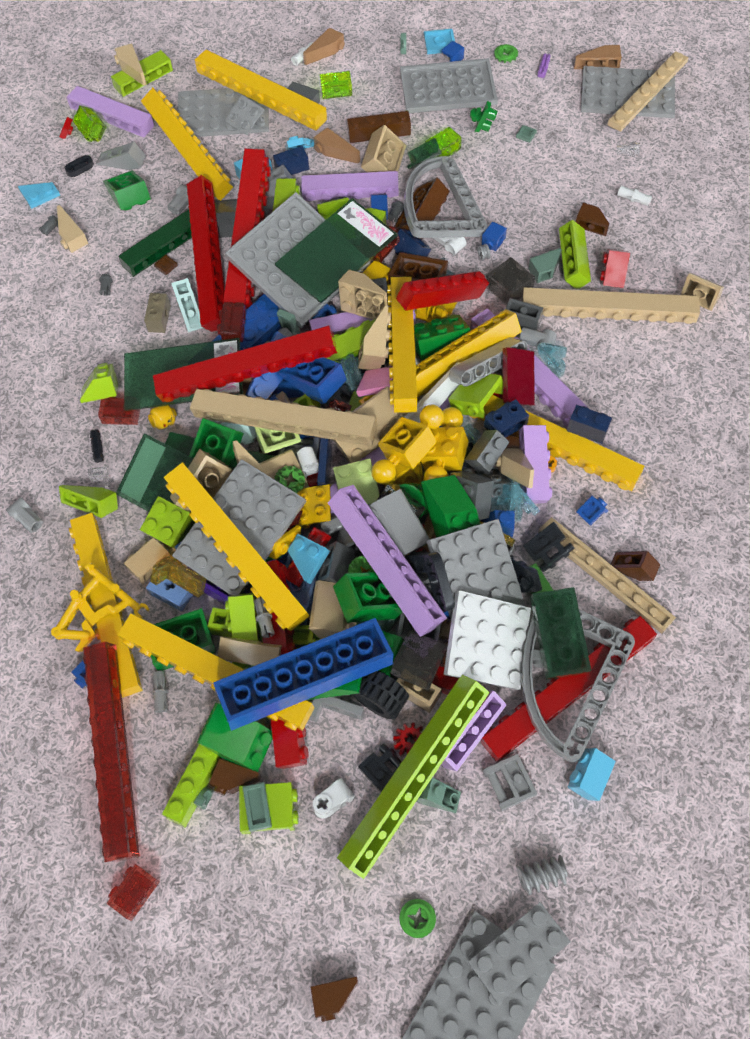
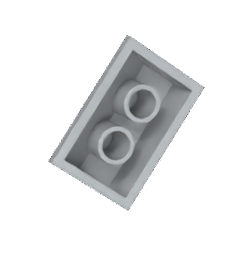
[369,489,430,556]

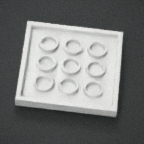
[444,590,531,690]

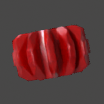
[393,722,423,756]

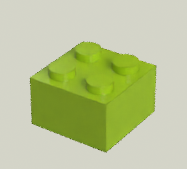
[140,496,195,549]

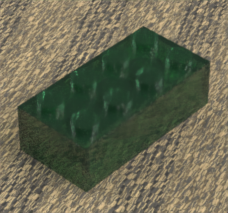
[530,587,592,680]

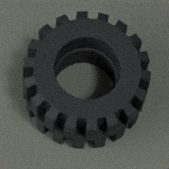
[353,671,409,720]

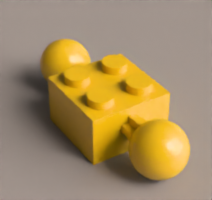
[371,405,444,484]
[421,407,469,481]

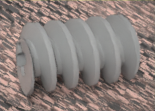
[517,855,567,895]

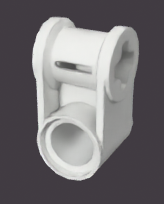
[297,447,319,478]
[313,778,355,819]

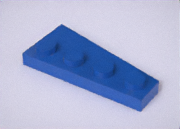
[245,331,286,400]

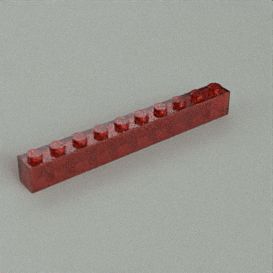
[83,641,140,862]

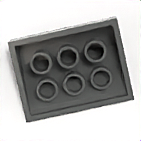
[214,197,274,238]

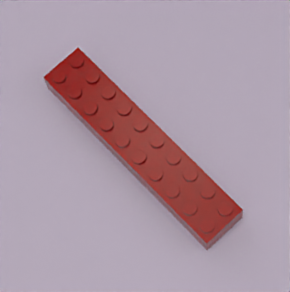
[223,148,271,317]

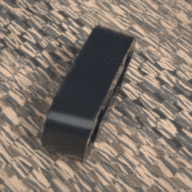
[65,155,94,177]

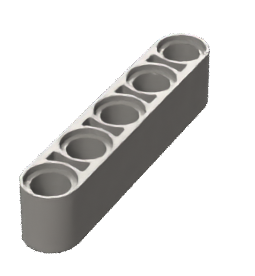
[449,337,528,386]

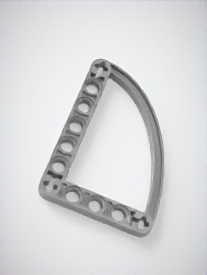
[404,156,488,238]
[522,596,635,762]

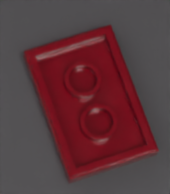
[503,347,535,406]

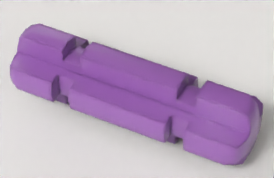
[537,53,551,78]

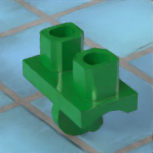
[470,101,498,132]

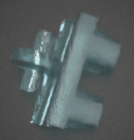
[338,354,364,391]

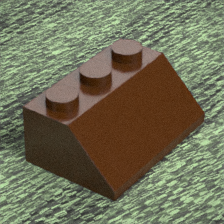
[388,252,448,284]

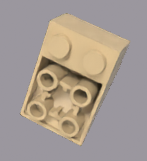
[338,270,387,320]
[358,306,391,370]

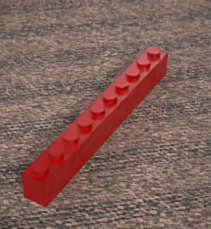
[187,175,228,332]
[153,325,337,402]
[260,560,309,769]
[481,616,657,763]

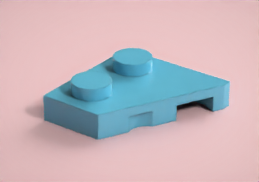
[285,136,314,151]
[18,182,60,209]
[287,534,330,584]

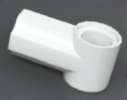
[433,229,467,256]

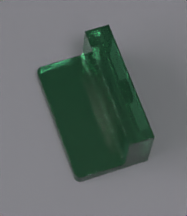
[407,138,442,169]

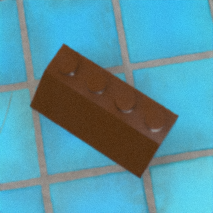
[346,111,411,143]
[391,177,450,240]

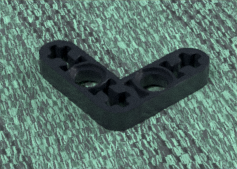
[404,552,455,613]

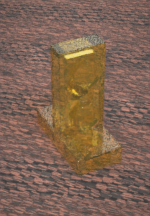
[150,553,207,598]

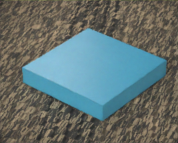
[424,29,455,54]

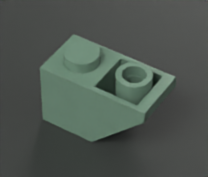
[528,248,562,283]
[416,777,461,814]

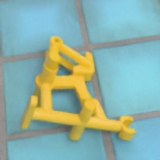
[51,562,150,652]

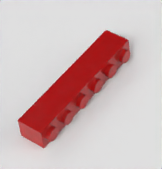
[396,271,489,311]

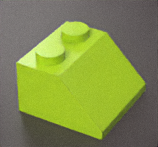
[80,363,118,403]

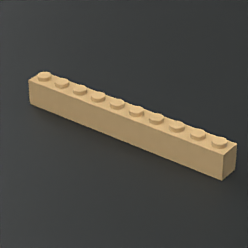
[522,288,700,324]
[190,389,378,446]

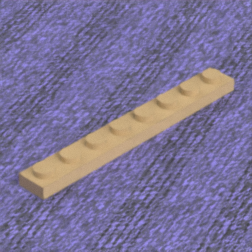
[608,51,689,132]
[538,517,676,634]

